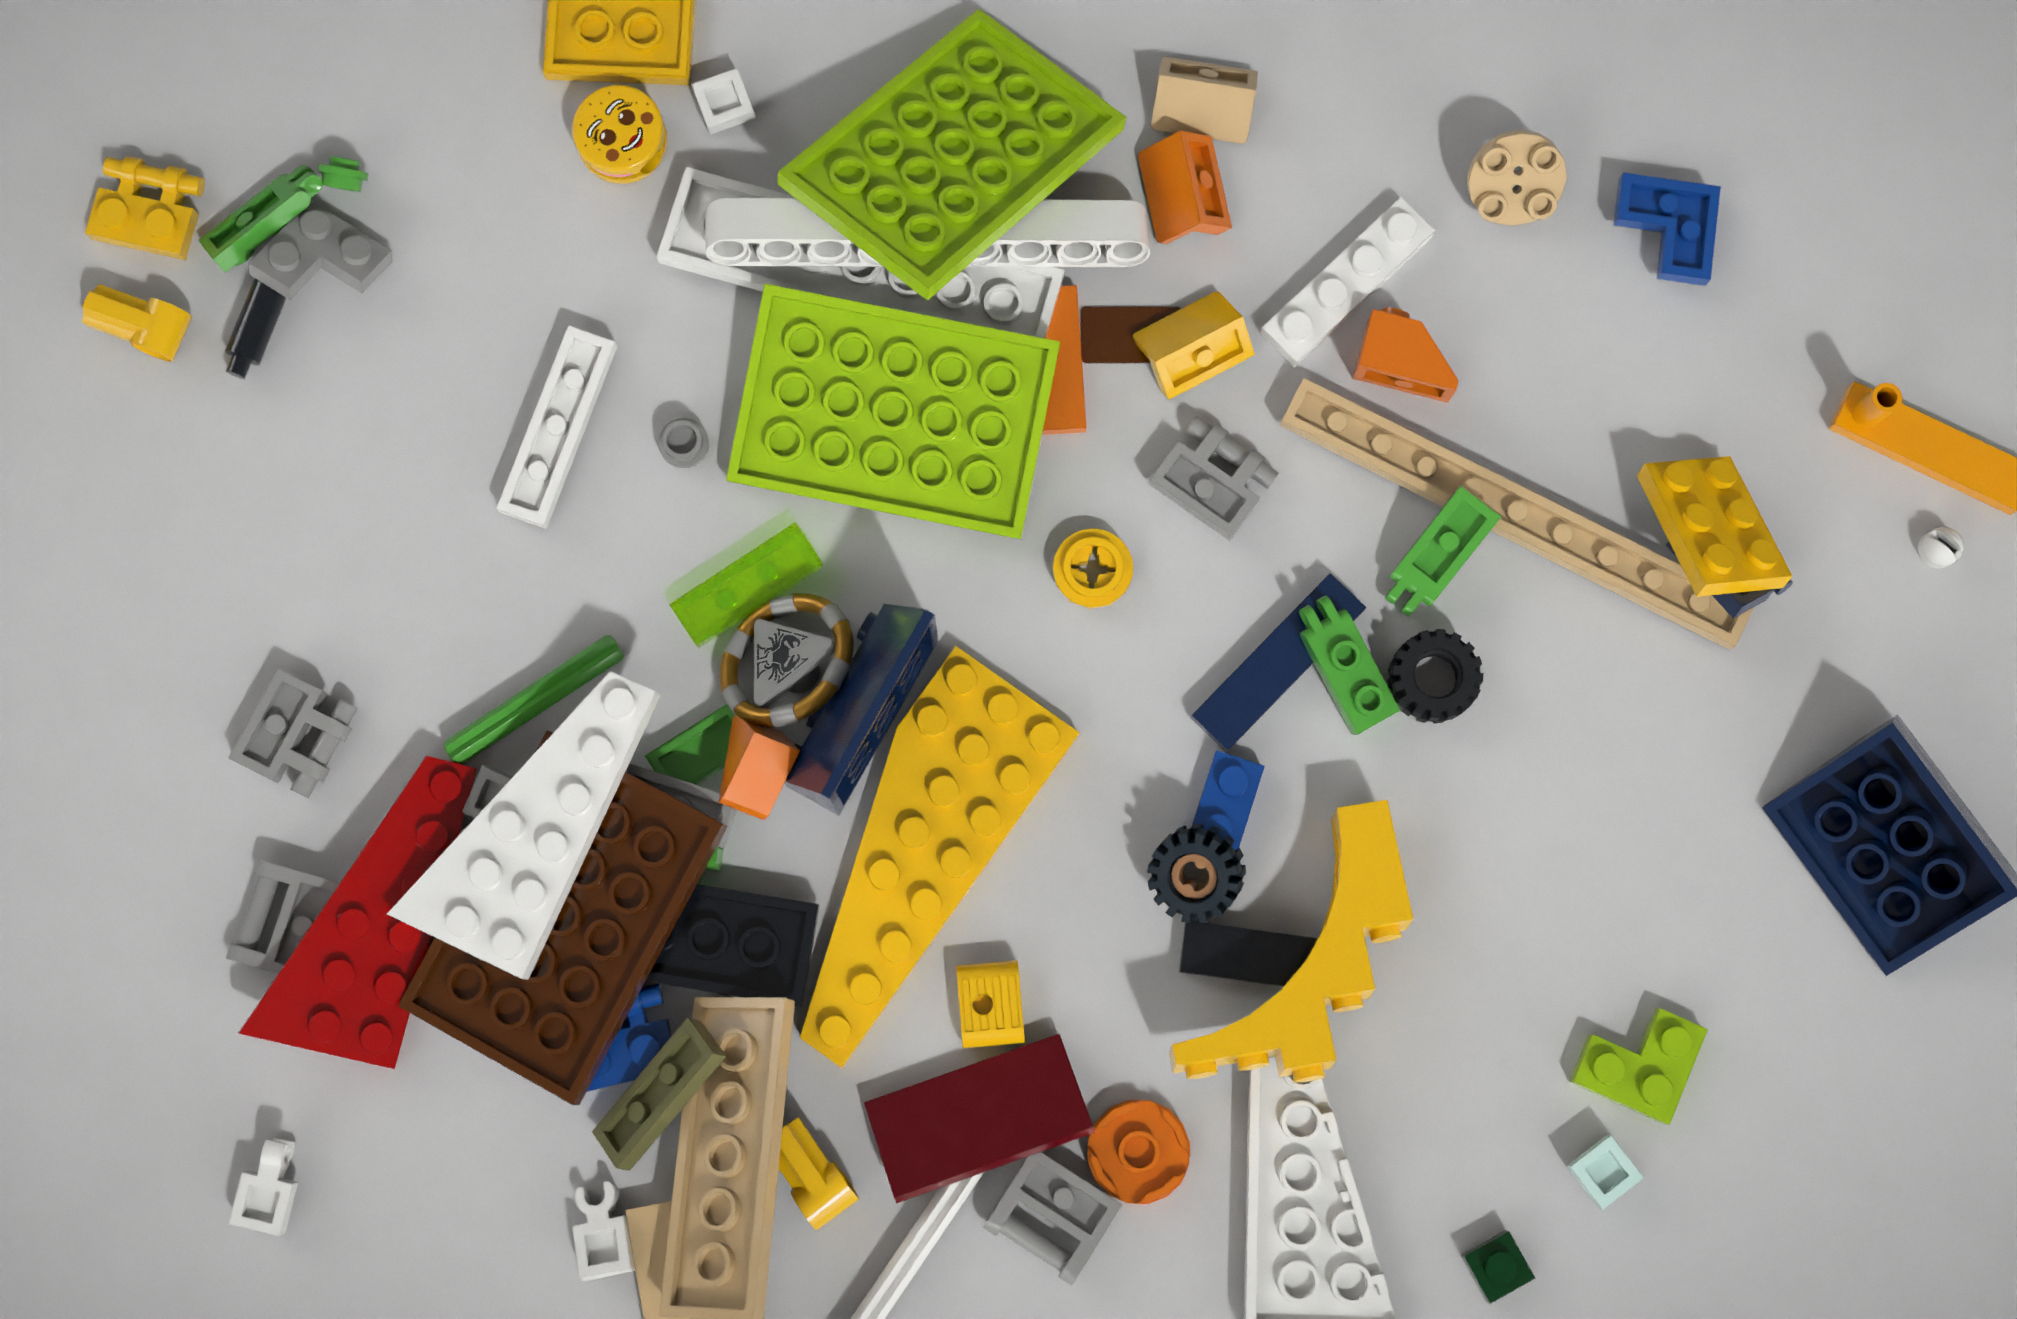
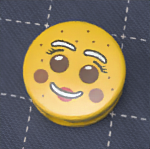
[572,85,668,184]

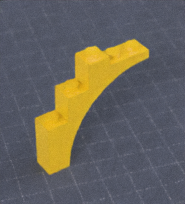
[1169,799,1414,1083]

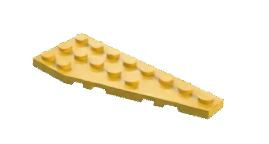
[800,646,1080,1068]

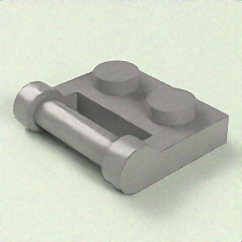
[226,859,339,974]
[983,1152,1122,1285]

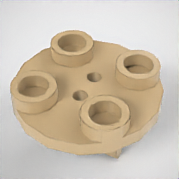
[1467,130,1567,226]

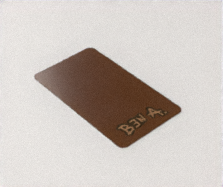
[1081,307,1181,363]

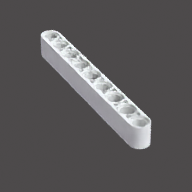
[705,198,1150,267]

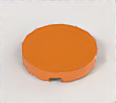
[1087,1100,1190,1204]

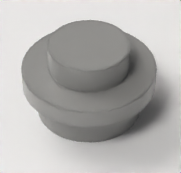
[658,418,709,468]

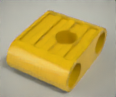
[956,960,1025,1048]

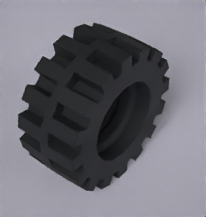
[1387,629,1484,724]

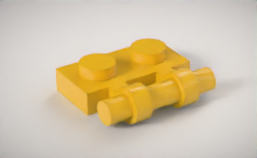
[85,156,205,260]

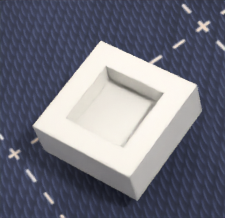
[692,68,756,135]

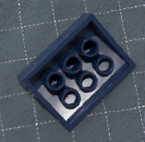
[784,604,939,816]
[1762,714,2017,976]

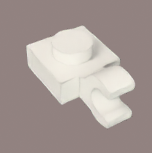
[229,1137,298,1236]

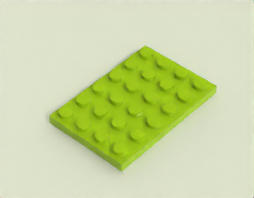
[778,9,1126,301]
[726,283,1060,540]

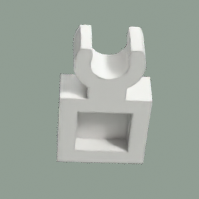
[572,1181,636,1281]

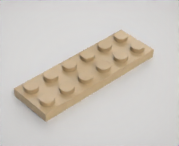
[659,997,795,1319]

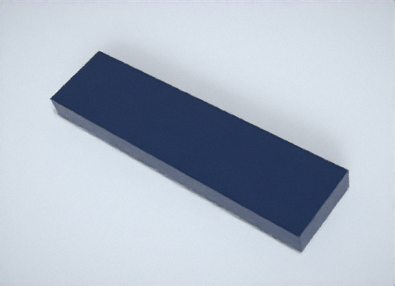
[1190,573,1367,753]

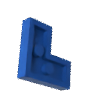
[1613,172,1721,286]

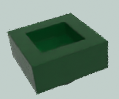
[1460,1230,1535,1304]

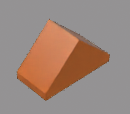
[718,715,800,820]

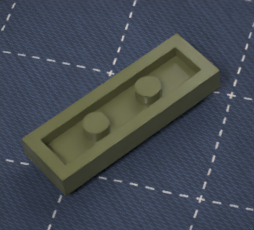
[592,1017,726,1171]

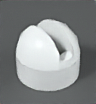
[1918,527,1964,569]

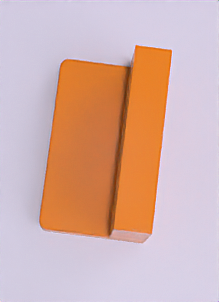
[1138,130,1232,244]

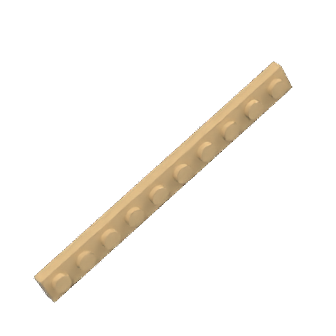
[1279,378,1754,650]

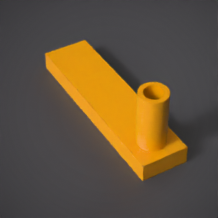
[1828,381,2017,515]

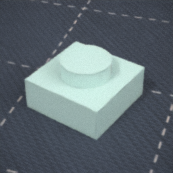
[1566,1135,1644,1210]

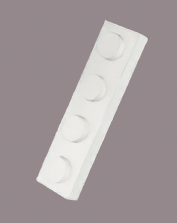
[1260,197,1436,368]
[496,325,617,529]

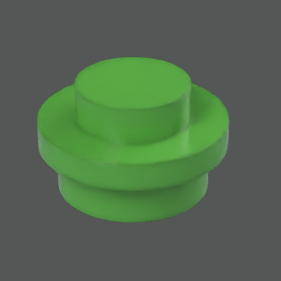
[317,156,369,192]

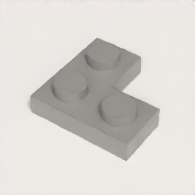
[248,201,392,300]

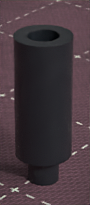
[225,278,286,379]

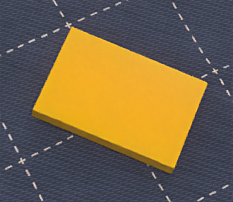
[543,0,696,85]

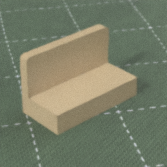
[1151,56,1258,144]

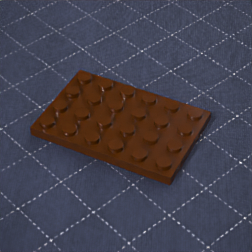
[398,730,728,1105]

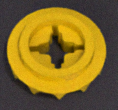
[1053,529,1133,609]

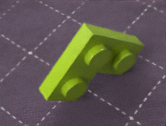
[1569,1008,1708,1125]

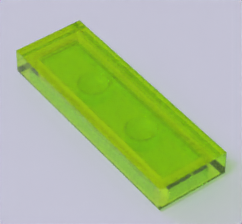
[669,522,824,648]

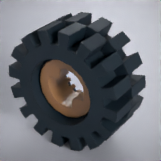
[1147,823,1246,924]

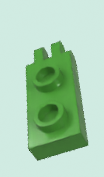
[198,165,323,273]
[1384,484,1501,617]
[1299,595,1400,735]

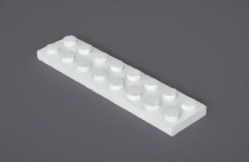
[657,167,1065,339]

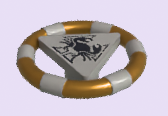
[719,593,854,728]

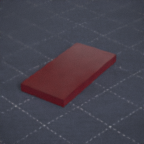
[864,1033,1095,1203]

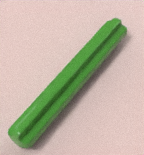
[443,635,624,765]

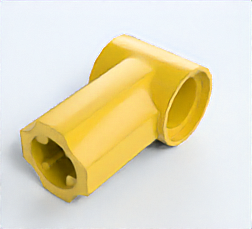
[82,284,193,362]
[778,1117,860,1230]

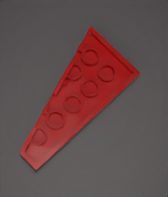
[238,756,477,1069]

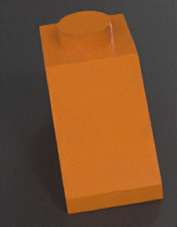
[1352,307,1459,403]

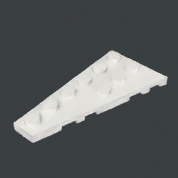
[387,671,661,980]
[1244,1057,1396,1319]

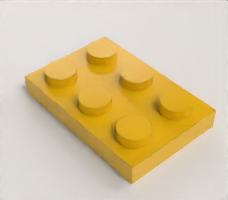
[1637,456,1792,597]

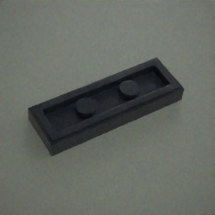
[1179,921,1318,987]

